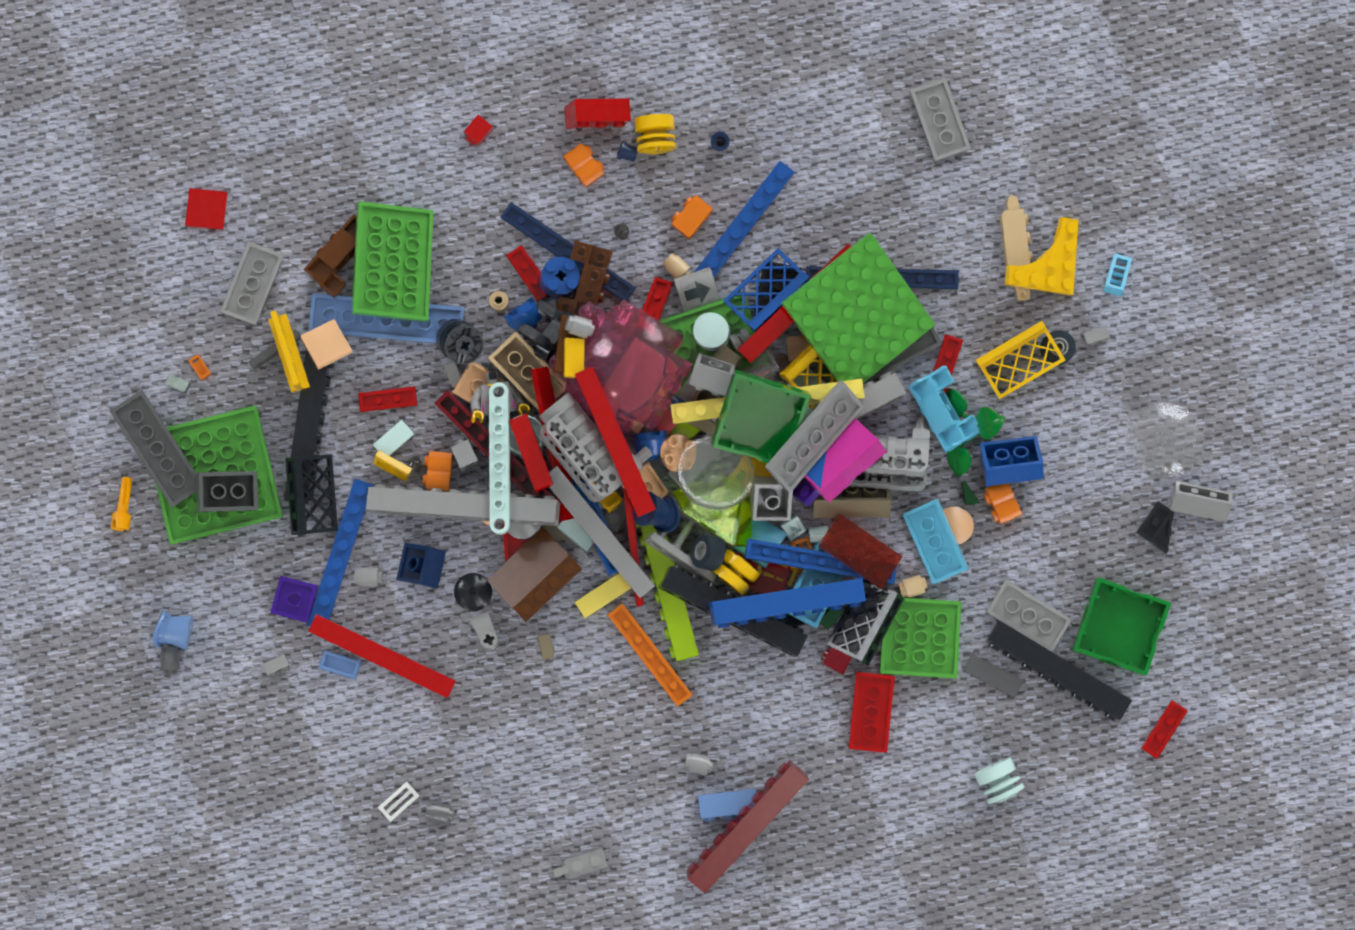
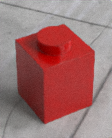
[463,114,493,147]

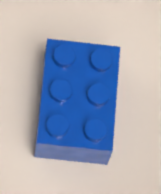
[980,436,1044,486]

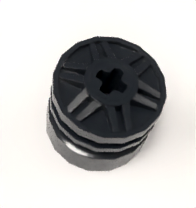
[436,319,484,365]

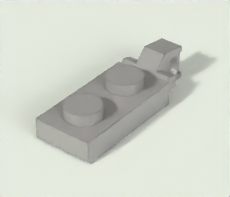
[553,848,608,879]

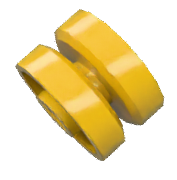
[712,549,760,596]

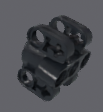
[517,299,580,364]

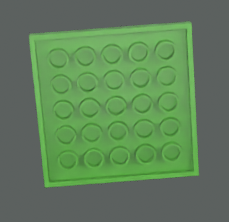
[781,233,935,383]
[156,405,283,545]

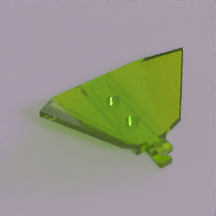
[672,470,752,547]

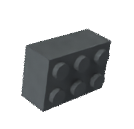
[196,471,258,513]

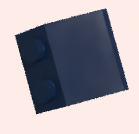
[396,543,446,589]

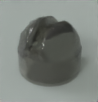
[614,223,630,240]
[407,457,422,472]

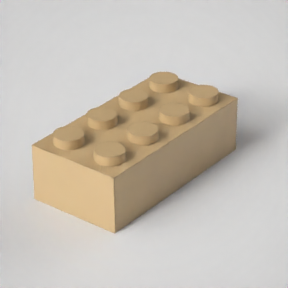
[488,332,569,412]

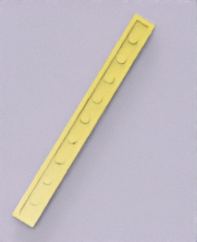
[670,379,865,424]

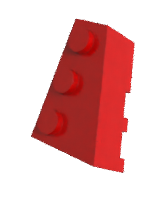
[564,98,631,129]

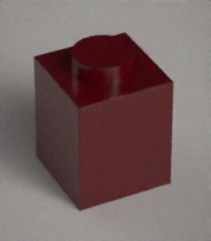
[821,647,852,675]

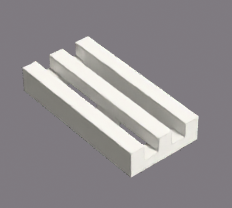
[378,782,419,822]

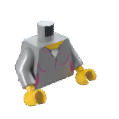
[470,371,530,423]

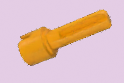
[110,477,132,531]

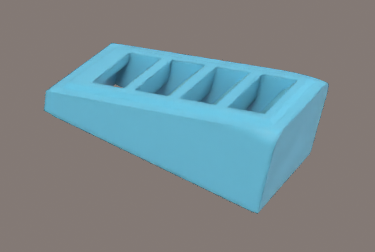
[1103,253,1132,297]

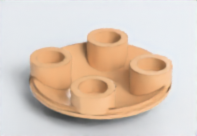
[660,434,696,473]
[943,507,974,545]

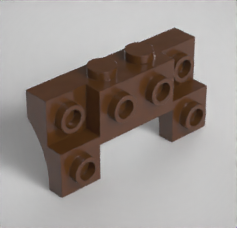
[303,214,357,299]
[556,240,613,325]

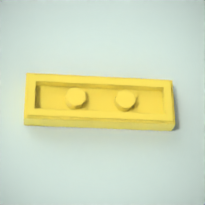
[575,573,631,618]

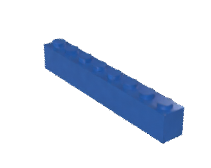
[709,578,866,629]

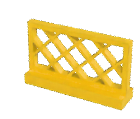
[268,310,310,393]
[976,321,1066,400]
[779,345,837,409]

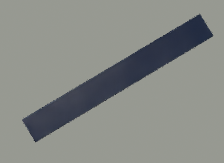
[500,202,636,304]
[806,266,959,290]

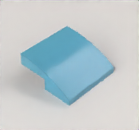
[733,519,787,568]

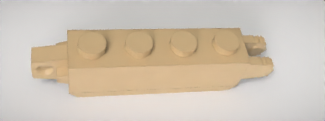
[1000,195,1033,301]

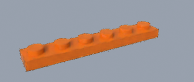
[607,603,692,707]

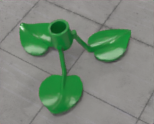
[946,388,1006,477]

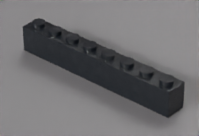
[284,350,334,505]
[658,565,808,657]
[986,620,1132,722]

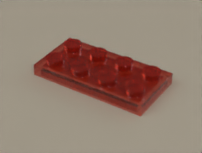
[818,514,903,589]

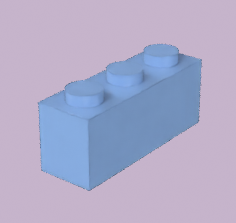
[698,789,756,822]

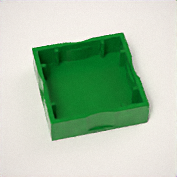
[711,369,810,463]
[1071,577,1171,676]

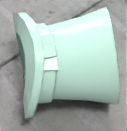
[693,312,731,351]

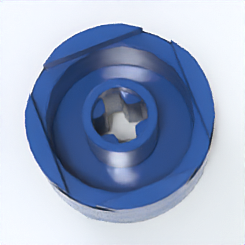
[539,257,580,299]

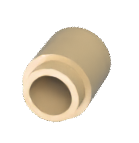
[663,253,691,279]
[489,291,509,313]
[898,575,928,598]

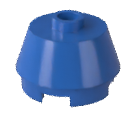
[504,297,542,334]
[631,431,667,460]

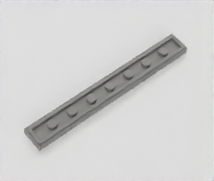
[549,466,655,598]

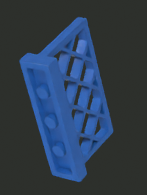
[723,248,810,333]

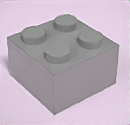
[689,353,736,397]
[749,476,793,521]

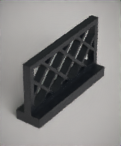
[285,454,338,535]
[827,580,904,666]

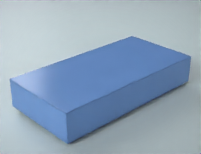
[319,650,361,680]

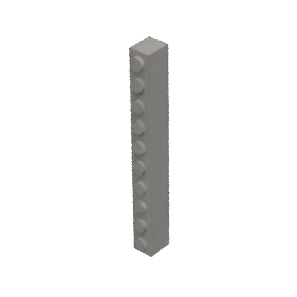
[366,484,560,526]

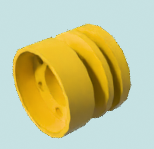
[634,114,677,155]

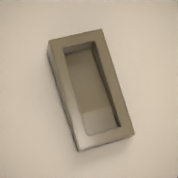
[538,633,554,660]

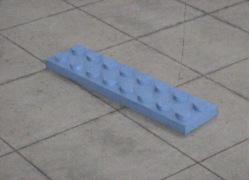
[308,293,465,344]

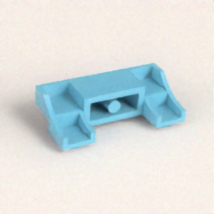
[908,366,980,452]

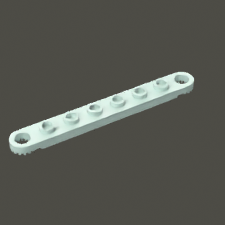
[489,382,510,535]

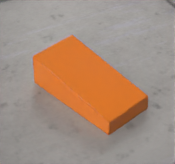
[188,354,211,381]

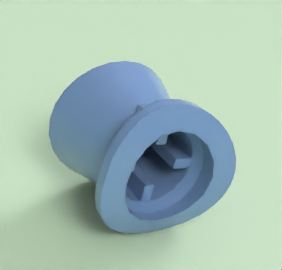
[153,610,194,650]

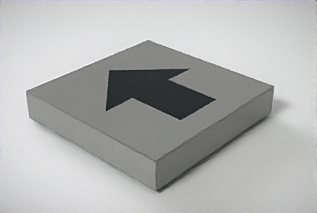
[674,267,720,312]

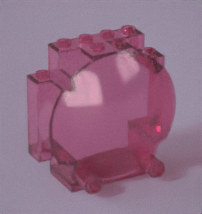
[549,299,693,435]

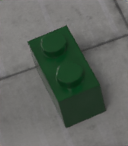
[819,607,843,631]

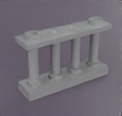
[645,501,735,584]

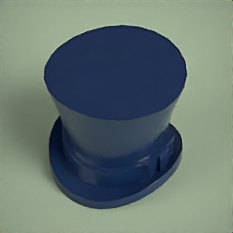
[633,491,680,533]

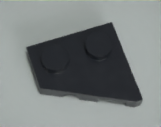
[1135,501,1174,554]

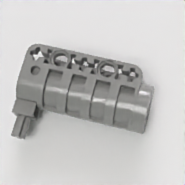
[538,392,653,502]
[849,416,930,492]

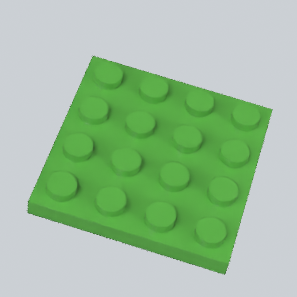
[880,597,962,679]

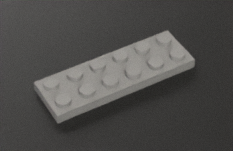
[765,380,865,493]

